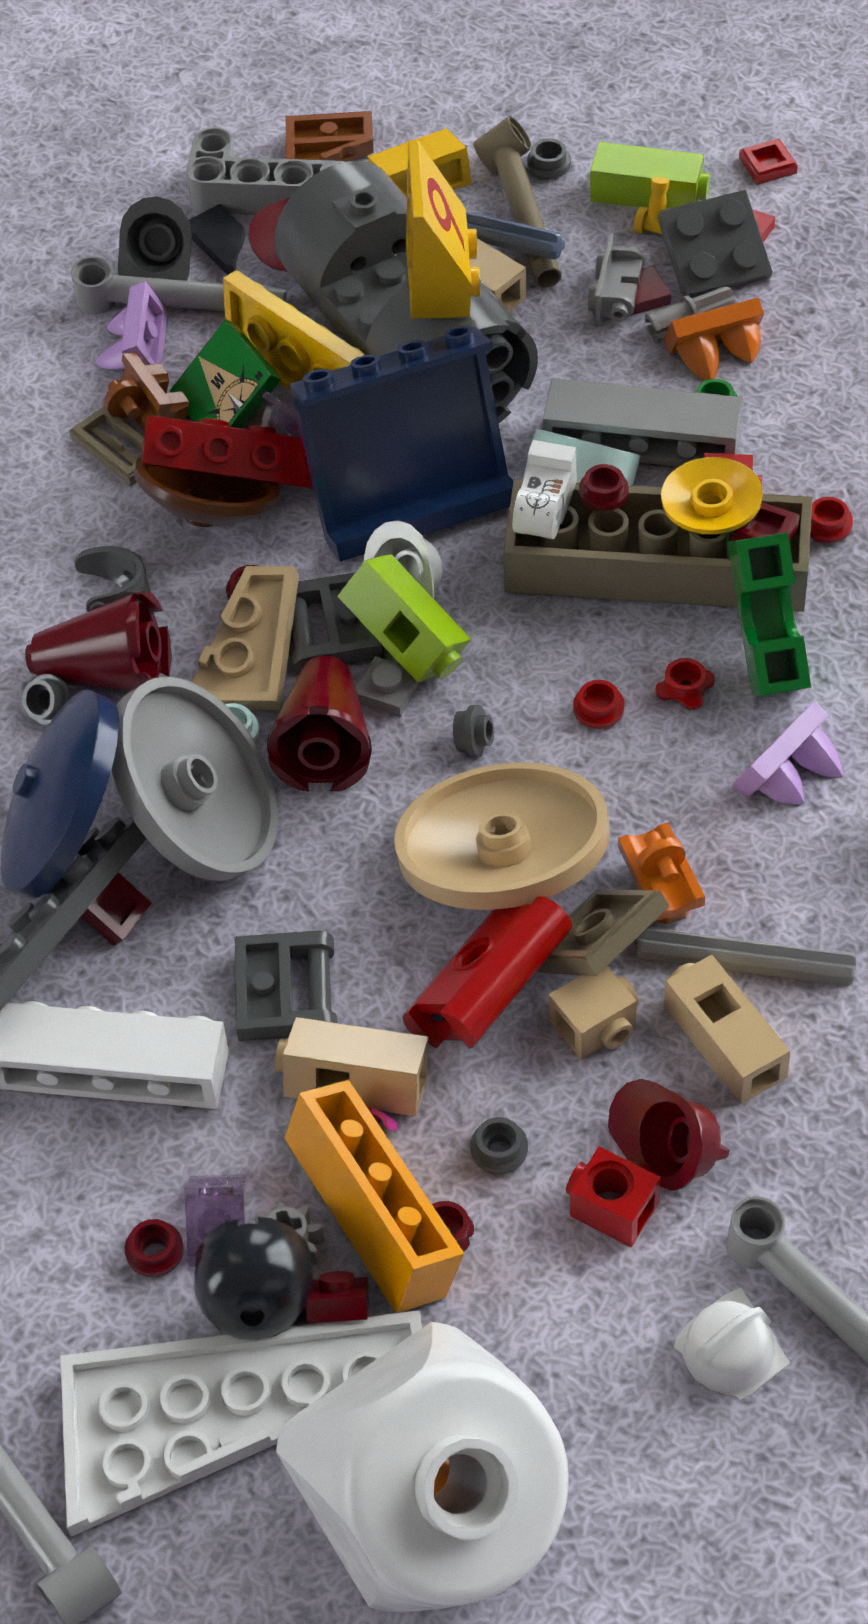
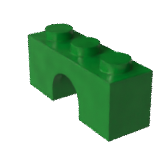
[728,532,812,696]

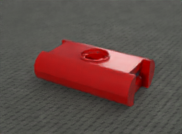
[402,896,573,1049]

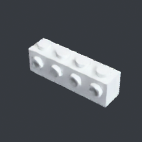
[0,1001,229,1109]

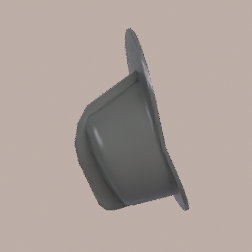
[118,196,192,281]

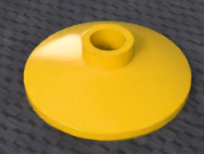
[661,457,763,534]

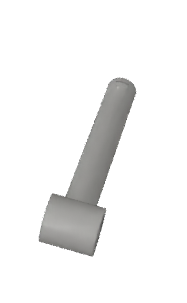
[71,256,287,315]
[726,1196,868,1363]
[0,1444,122,1624]

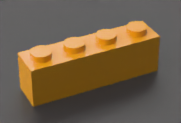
[284,1080,464,1313]

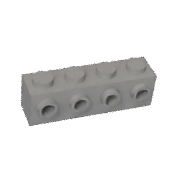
[543,378,743,467]

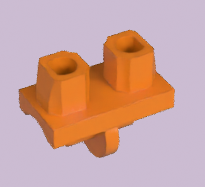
[618,822,705,924]

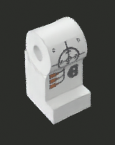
[512,440,577,539]

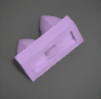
[94,281,169,370]
[732,701,843,804]

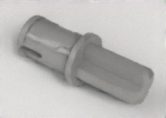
[644,287,737,343]

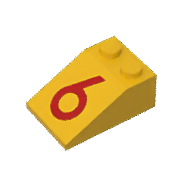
[406,140,480,319]

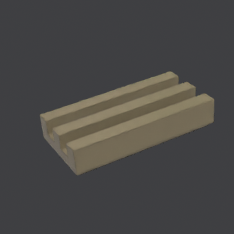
[69,406,144,486]

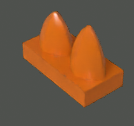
[664,297,765,381]

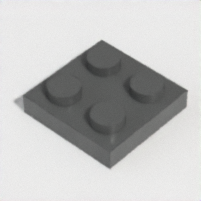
[657,190,773,298]

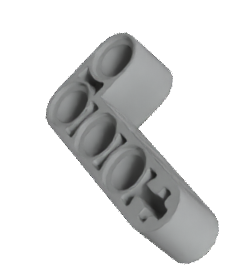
[186,127,344,215]

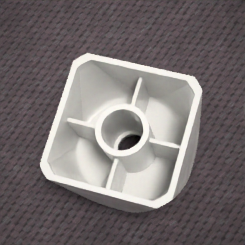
[276,1322,569,1612]

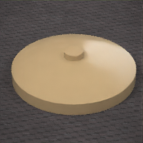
[394,762,610,910]

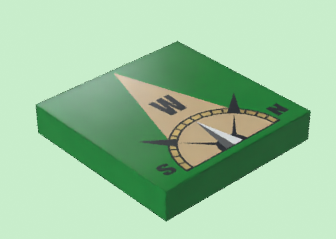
[170,319,282,429]

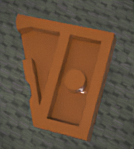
[286,111,374,162]

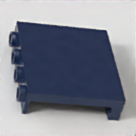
[289,326,514,562]

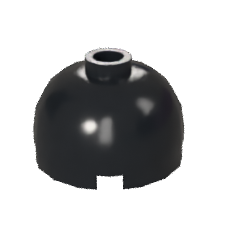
[193,1217,313,1340]

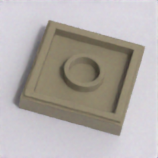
[538,889,670,976]

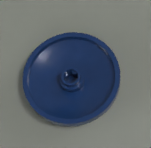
[1,690,119,899]

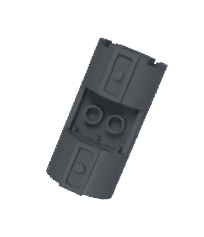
[274,161,538,423]

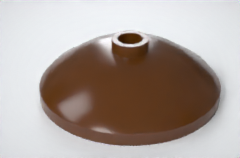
[134,455,280,527]

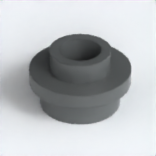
[527,139,571,178]
[22,674,71,725]
[453,705,494,757]
[470,1117,528,1174]

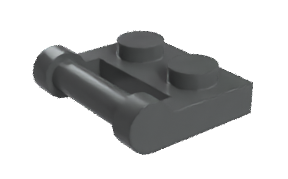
[291,572,383,675]
[234,931,338,1041]

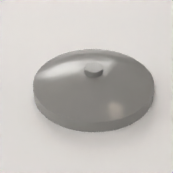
[112,677,278,881]

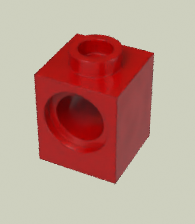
[566,1146,661,1248]

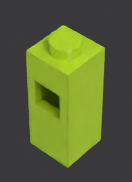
[590,141,711,209]
[338,554,471,683]

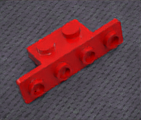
[142,415,313,489]

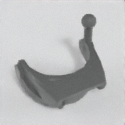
[74,546,151,612]

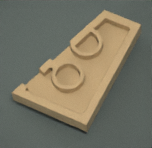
[192,566,299,710]

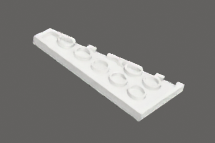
[60,1310,422,1537]

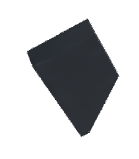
[189,204,245,275]

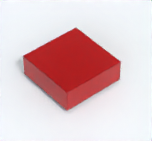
[739,138,798,185]

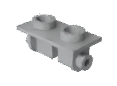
[588,233,645,327]

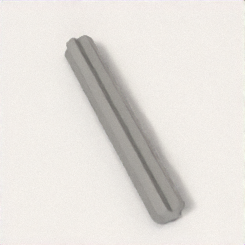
[637,928,856,986]

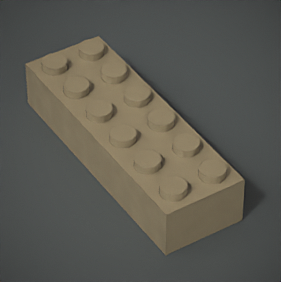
[503,479,813,612]

